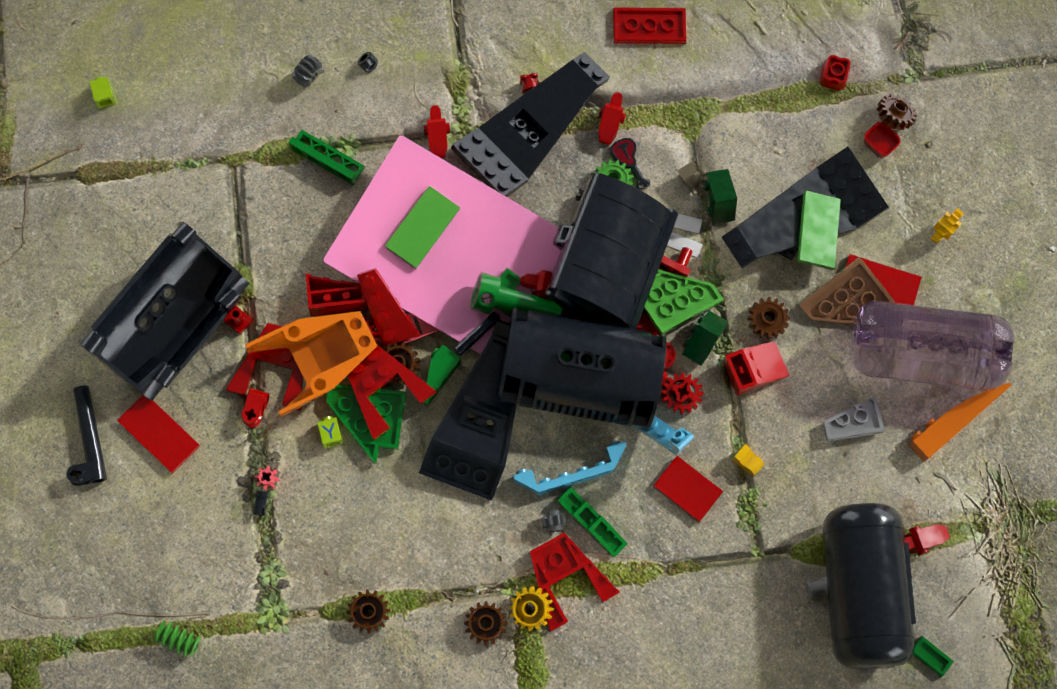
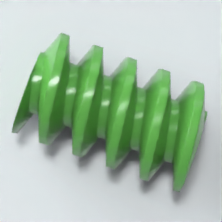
[154,620,201,658]

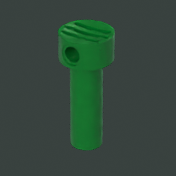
[470,272,562,315]

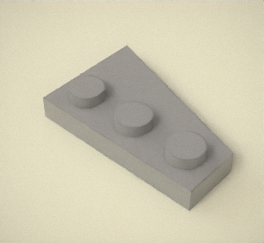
[823,395,885,442]

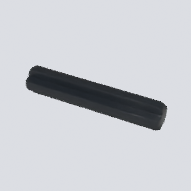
[454,312,500,356]

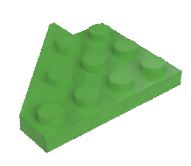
[643,269,724,335]

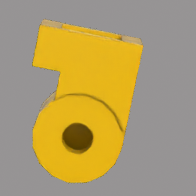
[732,444,765,476]

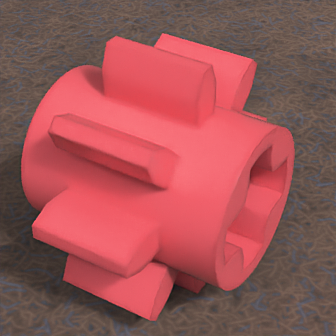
[254,466,280,491]

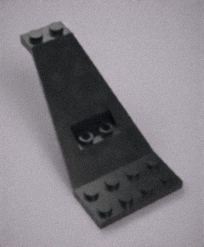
[451,52,610,197]
[722,146,890,269]
[419,319,517,501]

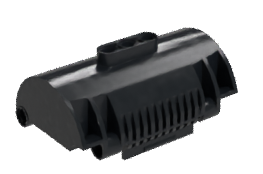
[78,222,250,401]
[497,307,666,428]

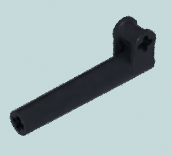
[66,385,107,486]

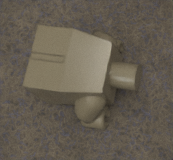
[677,161,706,194]

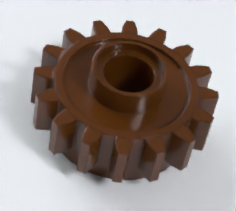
[877,94,917,130]
[747,297,790,340]
[386,343,421,385]
[346,589,391,634]
[464,601,508,646]

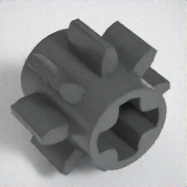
[542,510,566,533]

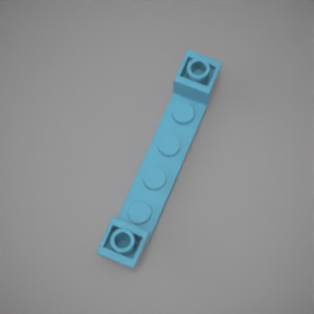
[632,416,694,455]
[513,441,626,495]

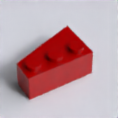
[305,273,368,317]

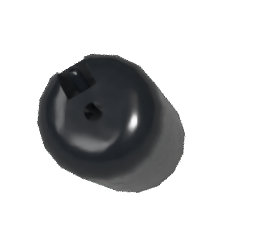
[823,503,916,669]

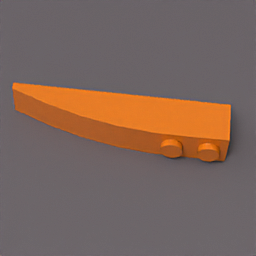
[909,383,1012,462]

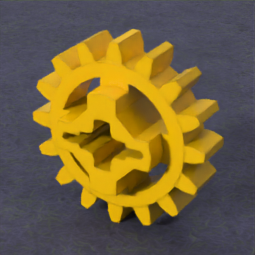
[930,208,965,244]

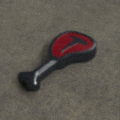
[610,138,650,189]

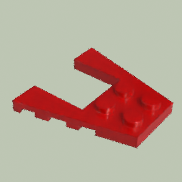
[226,323,303,411]
[348,345,437,440]
[529,533,620,632]

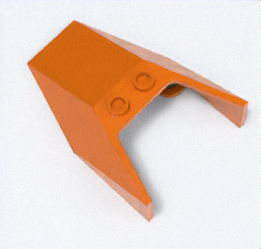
[245,311,377,418]

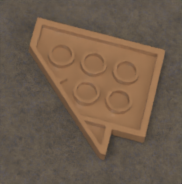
[799,257,895,328]

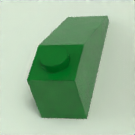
[424,345,461,407]

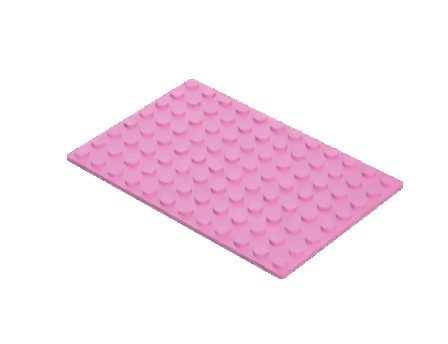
[324,136,561,354]

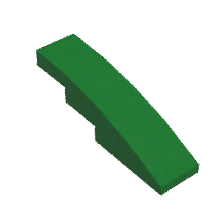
[556,486,628,558]

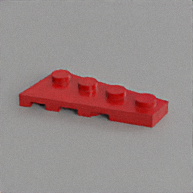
[357,268,420,347]

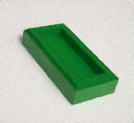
[913,636,954,677]

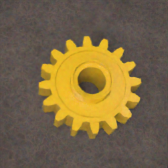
[509,586,554,631]

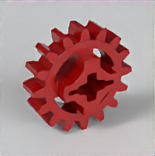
[661,372,704,415]

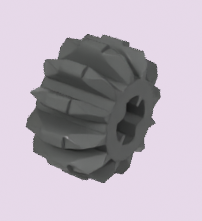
[292,55,322,87]

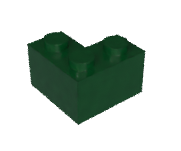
[703,169,737,224]
[682,310,728,366]

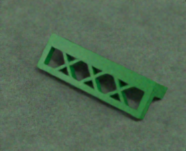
[288,130,365,185]

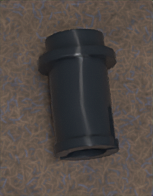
[253,491,269,516]

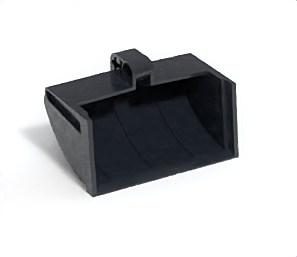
[545,173,678,329]

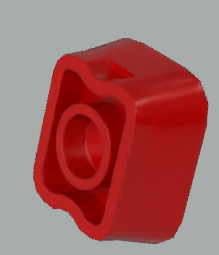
[820,55,851,91]
[864,122,901,159]

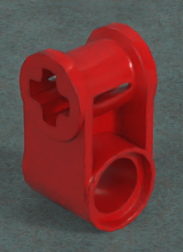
[242,388,270,428]

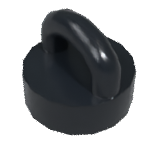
[358,52,378,73]

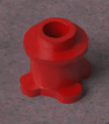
[520,73,538,94]

